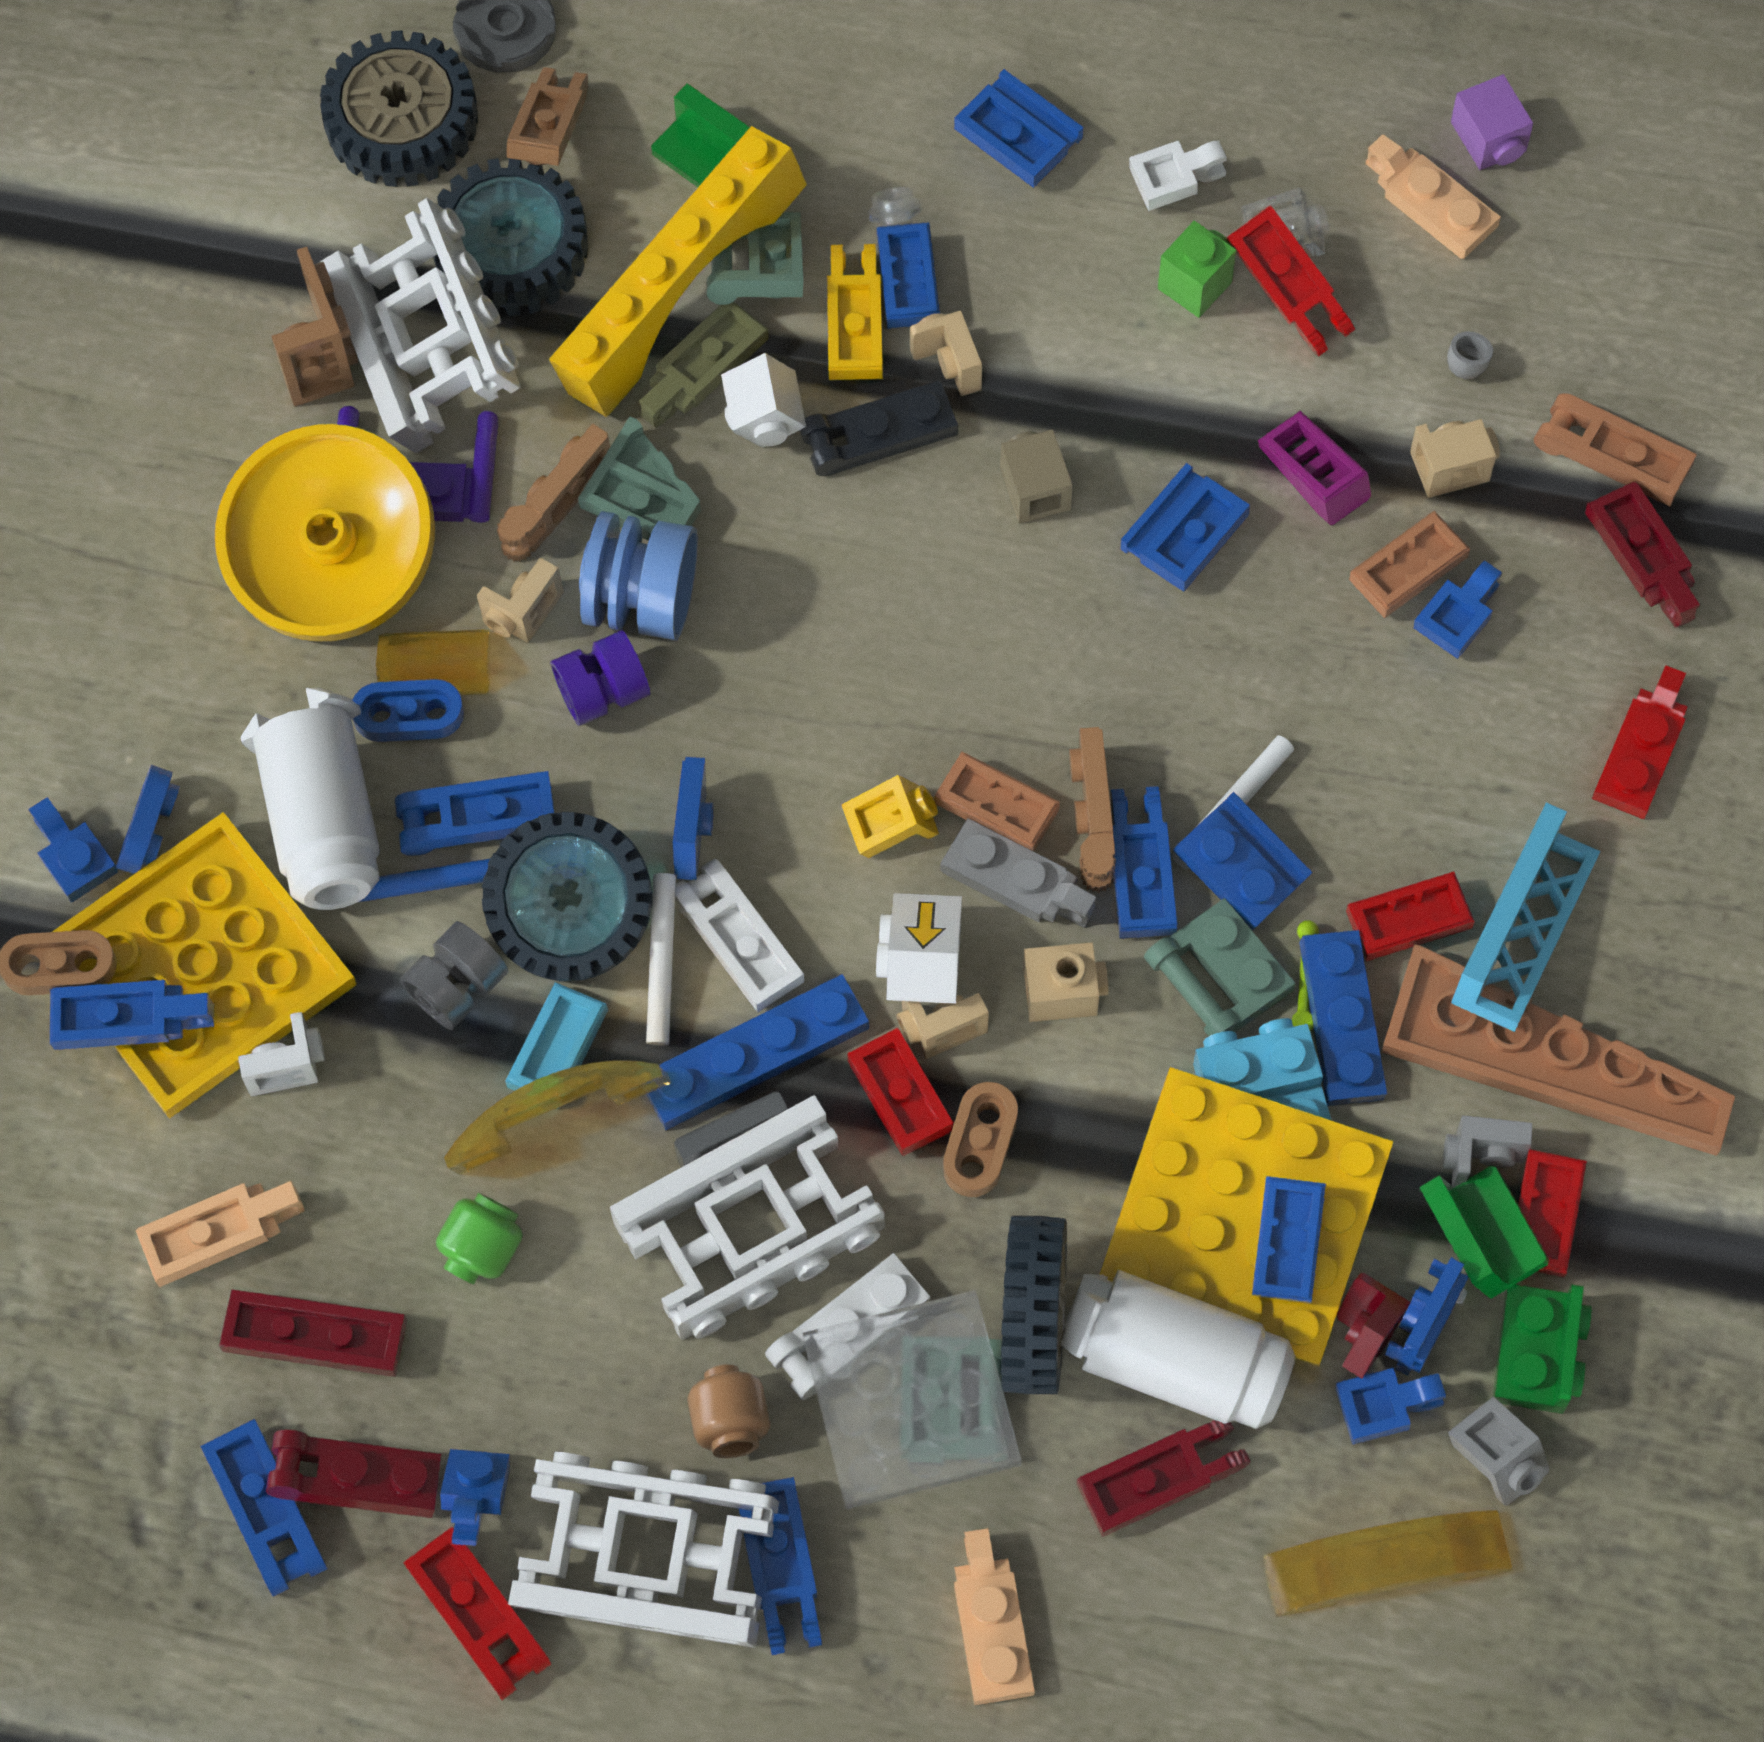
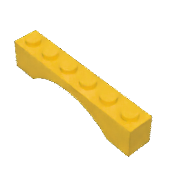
[549,126,807,417]

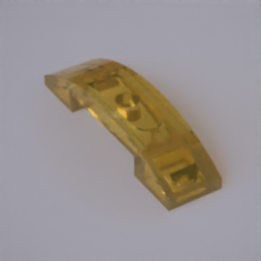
[444,1061,671,1175]
[1262,1510,1512,1617]

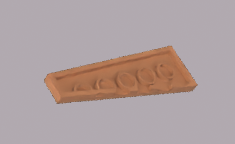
[1381,944,1735,1156]

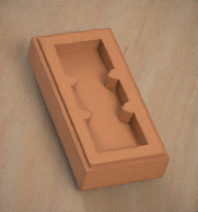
[1349,510,1470,618]
[934,752,1060,852]

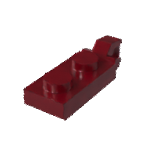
[1585,481,1700,628]

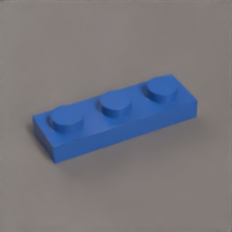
[1299,930,1387,1106]

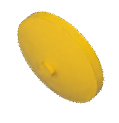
[215,424,435,642]

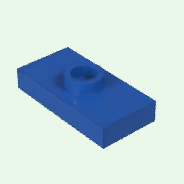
[877,222,940,329]
[673,757,714,880]
[1252,1176,1326,1304]

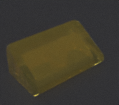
[375,629,490,695]

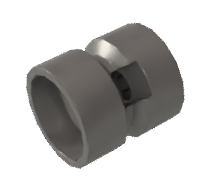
[399,921,509,1030]

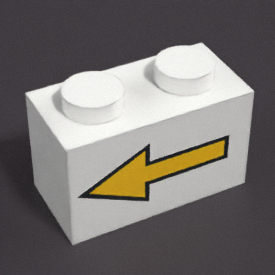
[876,893,962,1004]

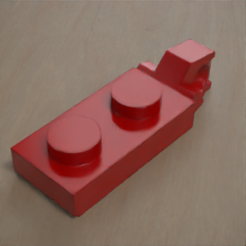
[1592,665,1688,820]

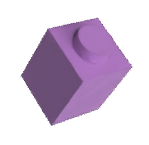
[1451,74,1533,170]

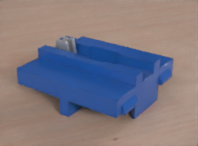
[1385,1257,1469,1376]

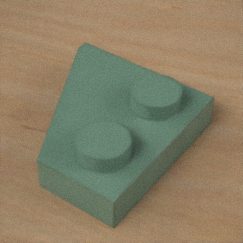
[578,416,701,541]

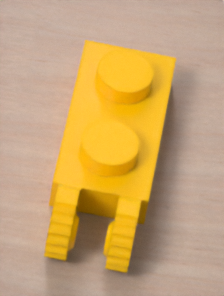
[827,244,883,380]

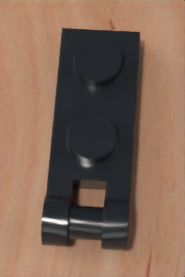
[799,380,958,476]

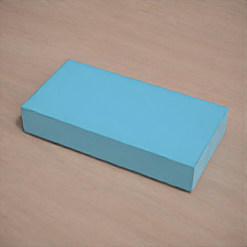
[505,982,608,1109]

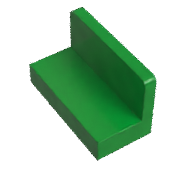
[651,83,750,188]
[1419,1166,1549,1299]

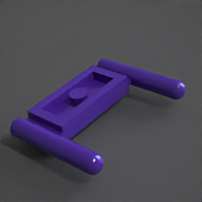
[337,406,499,523]

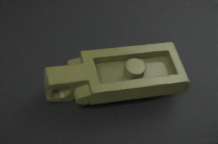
[639,302,769,429]

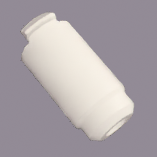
[241,688,379,910]
[1060,1270,1295,1429]

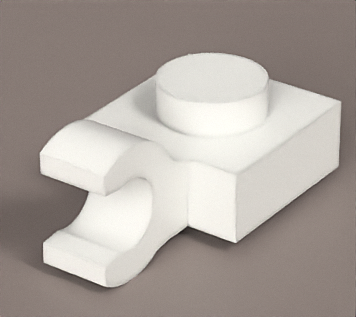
[1129,140,1227,211]

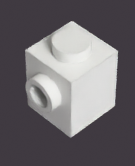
[721,353,806,448]

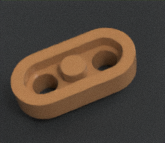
[0,930,117,995]
[943,1082,1018,1197]

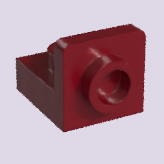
[1336,1273,1411,1379]

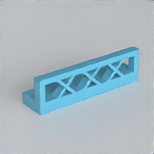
[1451,802,1600,1032]

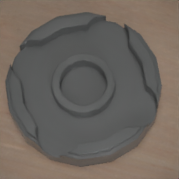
[453,0,556,73]

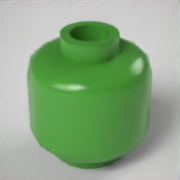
[436,1193,523,1284]

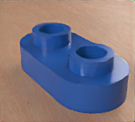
[352,679,464,742]
[116,764,180,874]

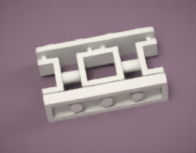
[321,198,521,453]
[610,1095,885,1340]
[508,1452,779,1648]

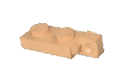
[1366,134,1501,259]
[136,1181,305,1287]
[954,1528,1035,1706]

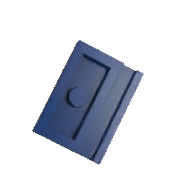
[954,69,1084,188]
[1120,463,1250,592]
[1173,792,1313,931]

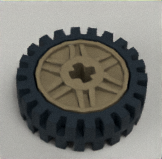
[320,30,478,187]
[1001,1216,1067,1395]

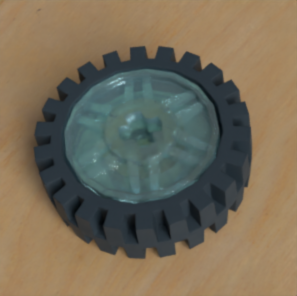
[433,158,588,317]
[482,812,652,981]

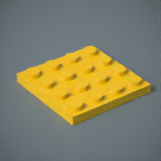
[52,812,357,1119]
[1099,1067,1394,1366]

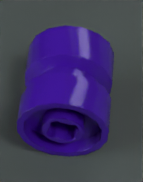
[550,630,651,726]

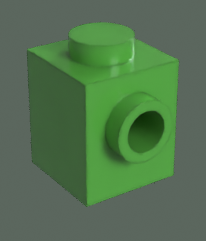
[1158,220,1236,318]

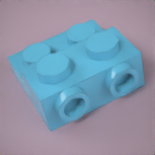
[1193,1018,1332,1121]

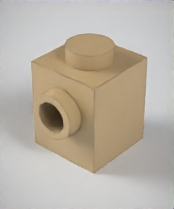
[1023,942,1108,1022]

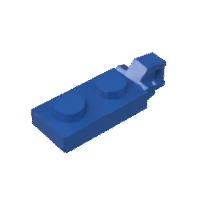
[50,980,214,1050]

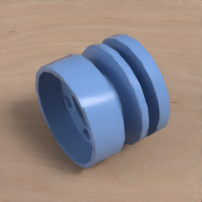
[579,511,698,641]

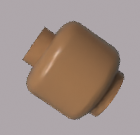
[687,1365,771,1459]

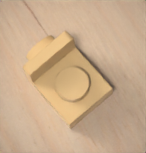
[910,310,982,396]
[477,558,564,643]
[896,993,989,1059]

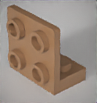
[271,247,359,407]

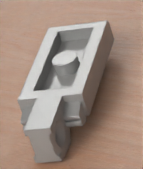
[940,818,1097,928]

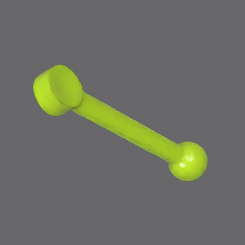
[1291,920,1319,1032]

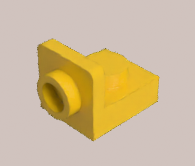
[841,775,939,858]

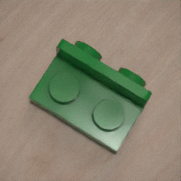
[1493,1284,1592,1414]

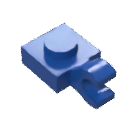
[1413,560,1502,659]
[28,797,119,903]
[1335,1368,1446,1445]
[440,1449,510,1546]

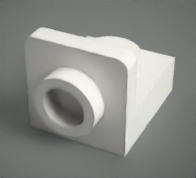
[238,1012,325,1097]

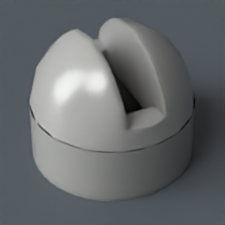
[1447,331,1493,379]

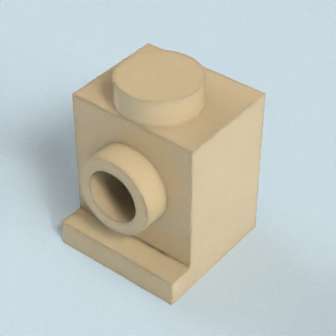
[1410,419,1500,498]

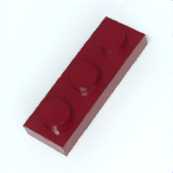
[219,1289,407,1377]

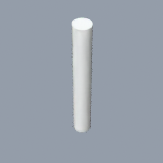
[1172,735,1294,870]
[646,873,676,1046]

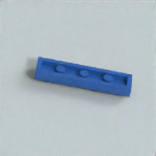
[638,974,869,1131]

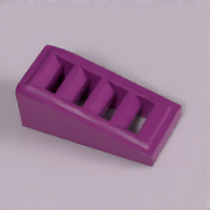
[1258,411,1371,526]

